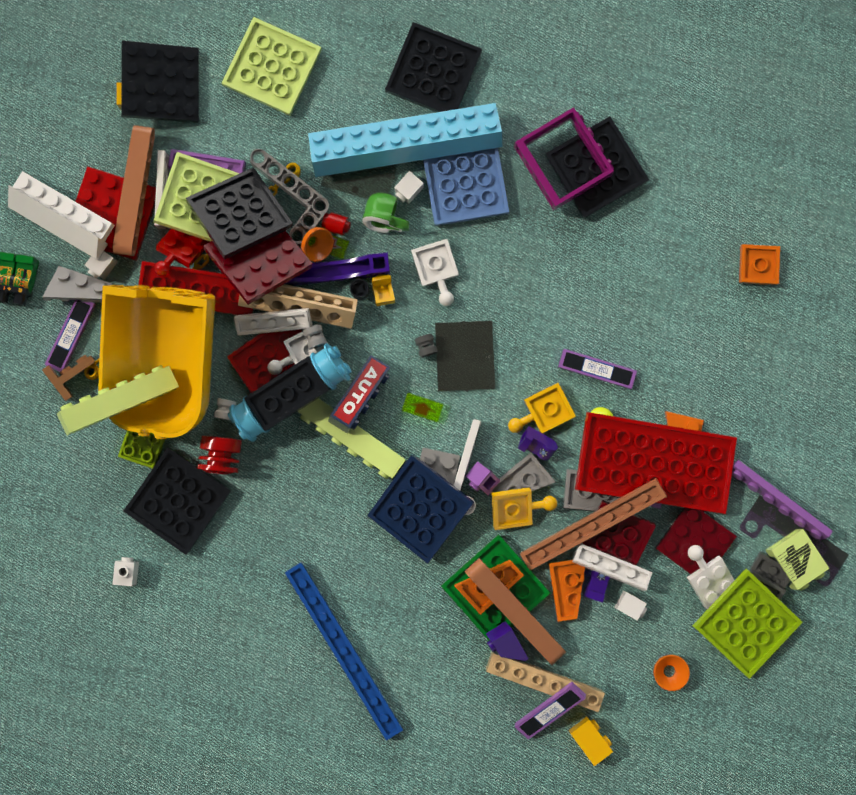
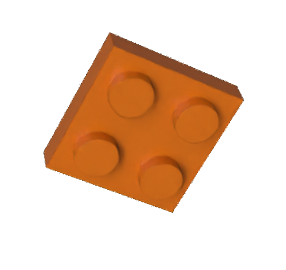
[739,244,780,285]

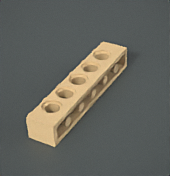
[238,284,358,329]
[486,651,605,712]

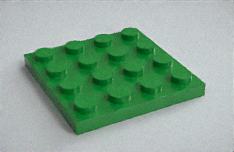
[441,534,550,641]

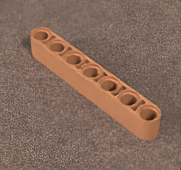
[113,125,155,256]
[464,558,566,666]

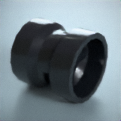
[350,279,370,301]

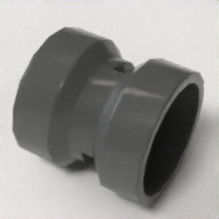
[414,334,438,358]

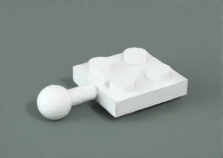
[411,239,459,306]
[267,324,328,375]
[687,545,734,609]

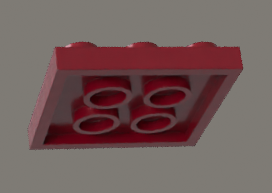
[581,500,656,565]
[655,507,737,575]

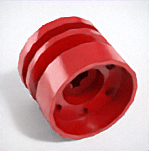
[197,436,242,475]

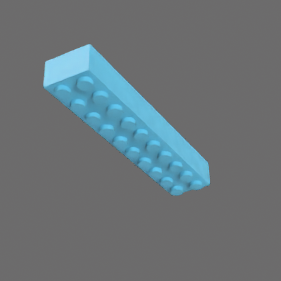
[308,103,503,177]

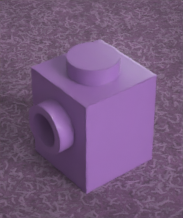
[465,461,501,495]

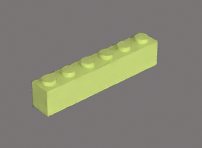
[57,365,179,436]
[298,398,406,479]

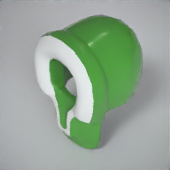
[362,192,410,233]

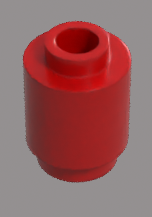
[322,212,351,236]

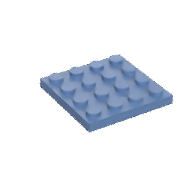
[423,148,509,226]

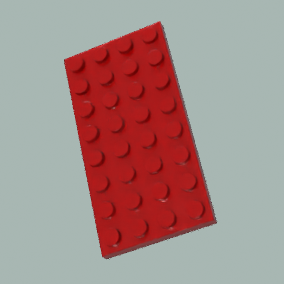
[575,412,737,514]

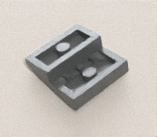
[749,551,790,600]

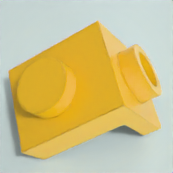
[372,274,395,306]

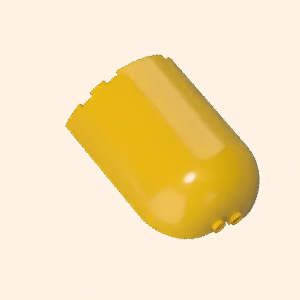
[98,285,215,439]

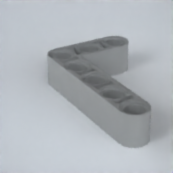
[250,149,329,245]

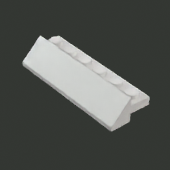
[8,171,115,260]

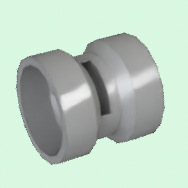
[303,325,327,350]

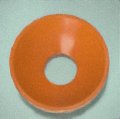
[301,227,334,262]
[653,655,690,691]

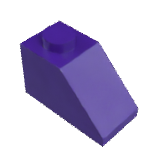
[486,621,528,661]

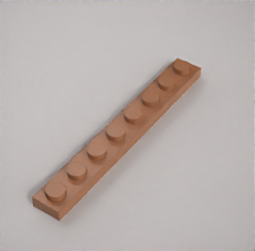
[520,478,667,570]

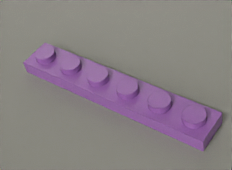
[732,460,833,540]

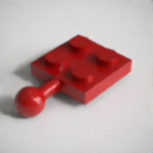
[154,229,209,276]

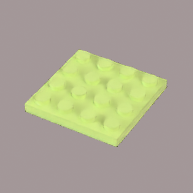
[222,17,322,116]
[153,152,240,242]

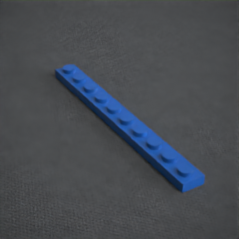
[285,562,403,741]

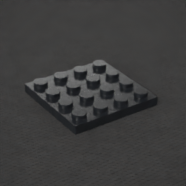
[385,22,482,112]
[121,41,199,123]
[545,116,649,219]
[186,167,293,260]
[123,447,231,555]

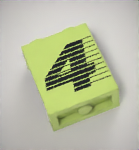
[766,529,829,591]

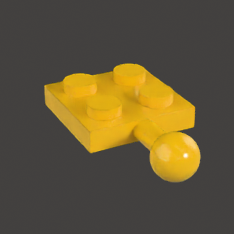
[508,383,576,433]
[492,487,558,530]

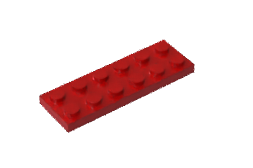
[138,261,253,315]

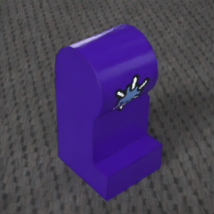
[518,426,558,461]
[584,571,610,603]

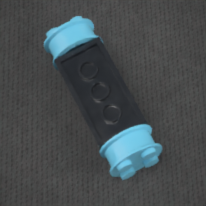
[228,343,352,442]

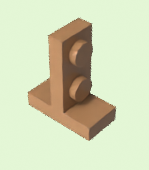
[42,355,95,401]

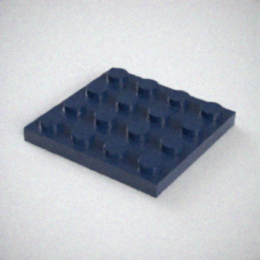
[367,454,474,564]

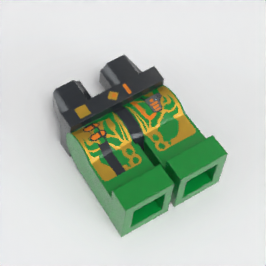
[0,252,40,306]

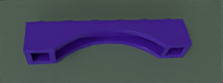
[285,252,390,286]

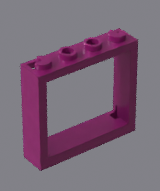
[514,107,614,211]

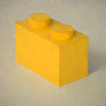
[568,716,613,766]

